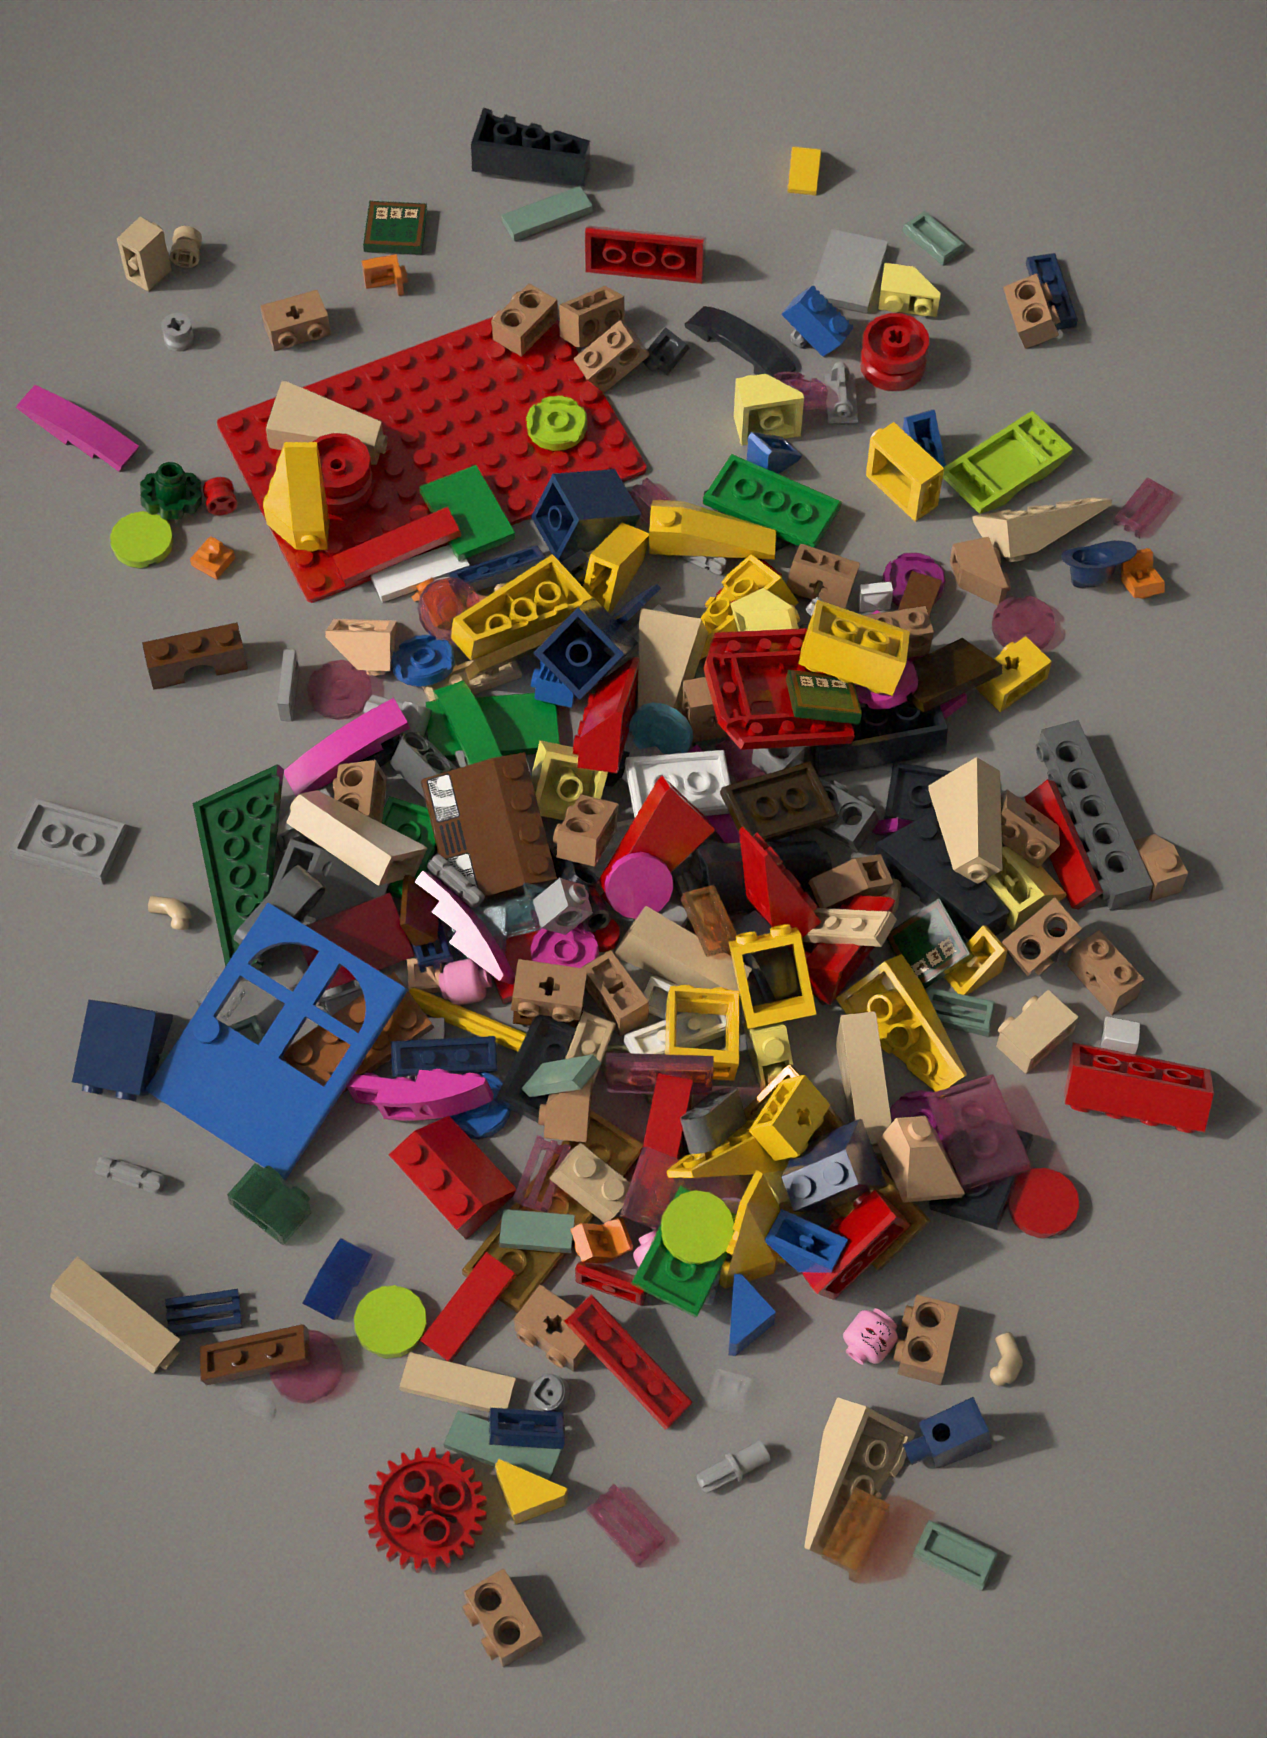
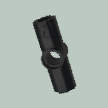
[549,846,611,933]

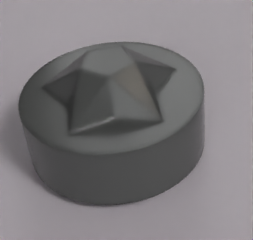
[531,1373,570,1412]

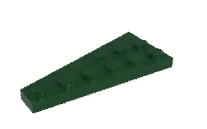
[192,764,284,970]

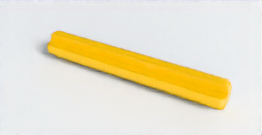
[409,987,526,1052]

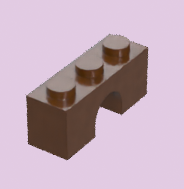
[142,622,248,690]

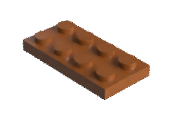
[283,972,435,1094]

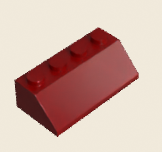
[585,226,706,284]
[573,657,640,773]
[1064,1042,1214,1133]

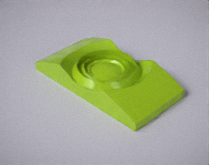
[943,410,1073,514]

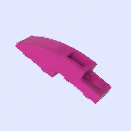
[346,1069,494,1121]

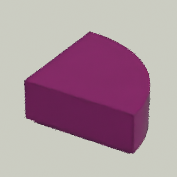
[872,818,913,836]

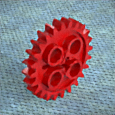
[364,1447,487,1573]

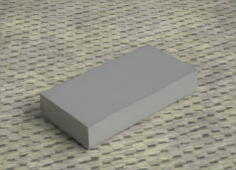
[277,649,300,722]

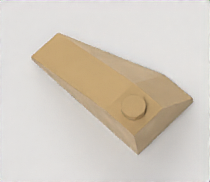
[973,497,1112,562]
[804,1397,916,1562]

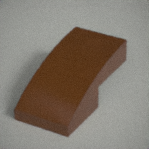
[898,571,942,618]

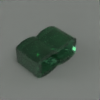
[227,1163,311,1245]

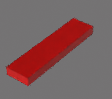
[332,507,461,586]
[1024,779,1103,910]
[564,1294,693,1429]

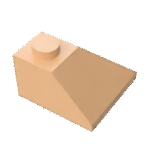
[325,619,397,675]
[877,1116,965,1203]

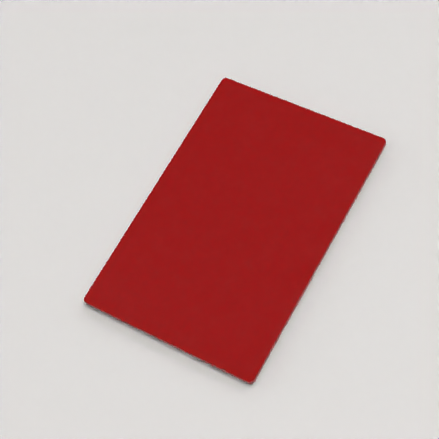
[217,317,646,603]

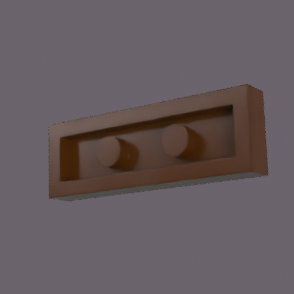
[200,1324,310,1386]

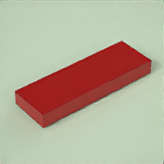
[420,1252,516,1362]

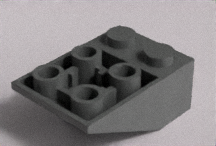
[270,839,390,923]

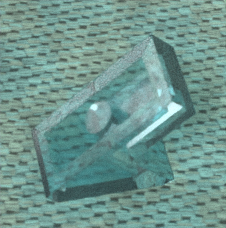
[492,883,546,939]

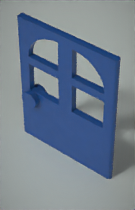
[145,903,408,1181]

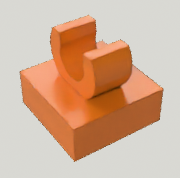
[190,536,235,580]

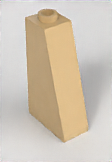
[266,381,387,465]
[638,608,708,714]
[929,757,1002,884]
[286,790,427,886]
[614,906,752,1000]
[836,1011,892,1160]
[50,1256,180,1374]

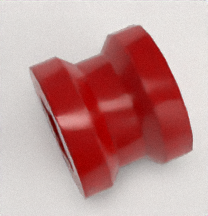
[202,477,238,516]

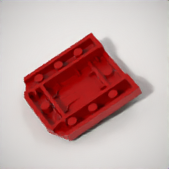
[703,628,855,750]

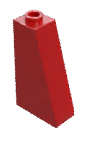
[599,775,715,908]
[631,1073,693,1225]

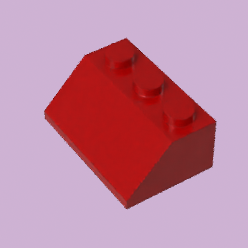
[805,895,895,1005]
[388,1116,518,1240]
[802,1189,911,1300]

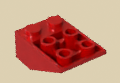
[739,826,821,948]

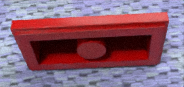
[575,1261,648,1306]

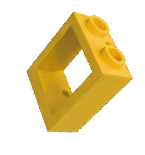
[866,422,944,522]
[729,924,816,1029]
[665,985,739,1081]

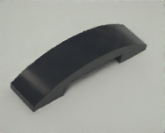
[685,306,796,382]

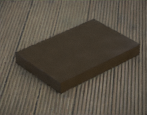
[906,638,1002,712]
[720,761,839,843]

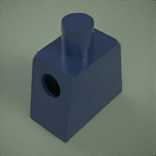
[903,1397,992,1468]

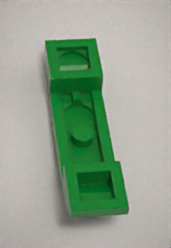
[433,680,502,765]

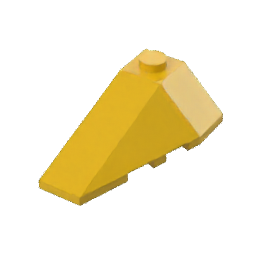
[263,442,329,551]
[649,500,776,559]
[699,554,798,659]
[836,954,967,1094]
[667,1120,791,1178]
[719,1170,787,1288]

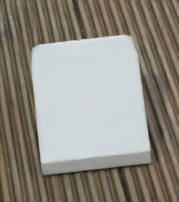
[644,976,679,1020]
[1101,1017,1140,1054]

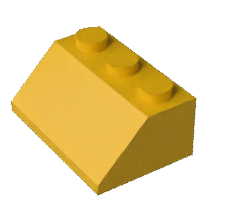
[799,600,910,696]

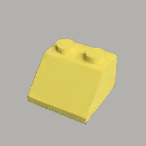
[734,374,804,445]
[531,740,608,820]

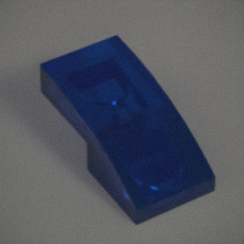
[302,1238,373,1320]

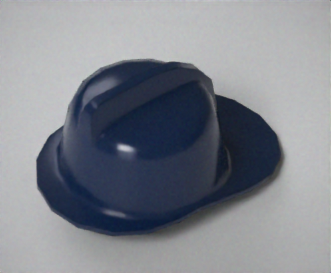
[1061,540,1137,588]

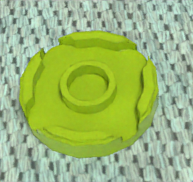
[526,396,587,451]
[110,511,174,568]
[661,1190,734,1264]
[354,1285,427,1359]

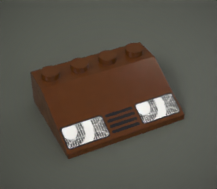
[421,753,557,902]

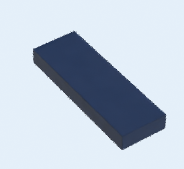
[1026,253,1078,330]
[449,546,546,597]
[391,1036,498,1077]

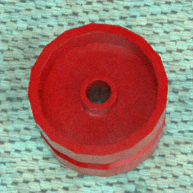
[860,313,929,391]
[312,433,374,514]

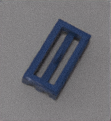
[411,918,453,973]
[165,1289,242,1337]
[488,1407,565,1449]

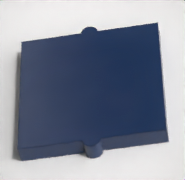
[613,584,661,625]

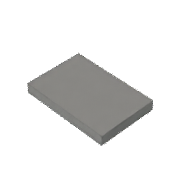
[813,229,888,313]
[9,798,129,885]

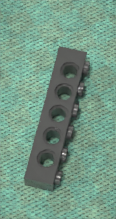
[1036,720,1153,911]

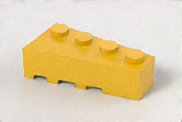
[451,554,592,660]

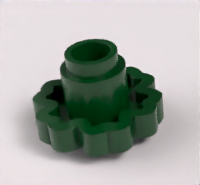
[140,462,202,520]

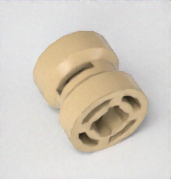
[170,226,203,268]

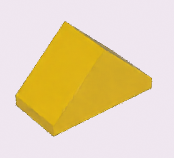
[787,146,822,196]
[944,925,1008,995]
[495,1459,568,1525]

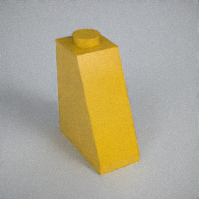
[583,522,649,614]

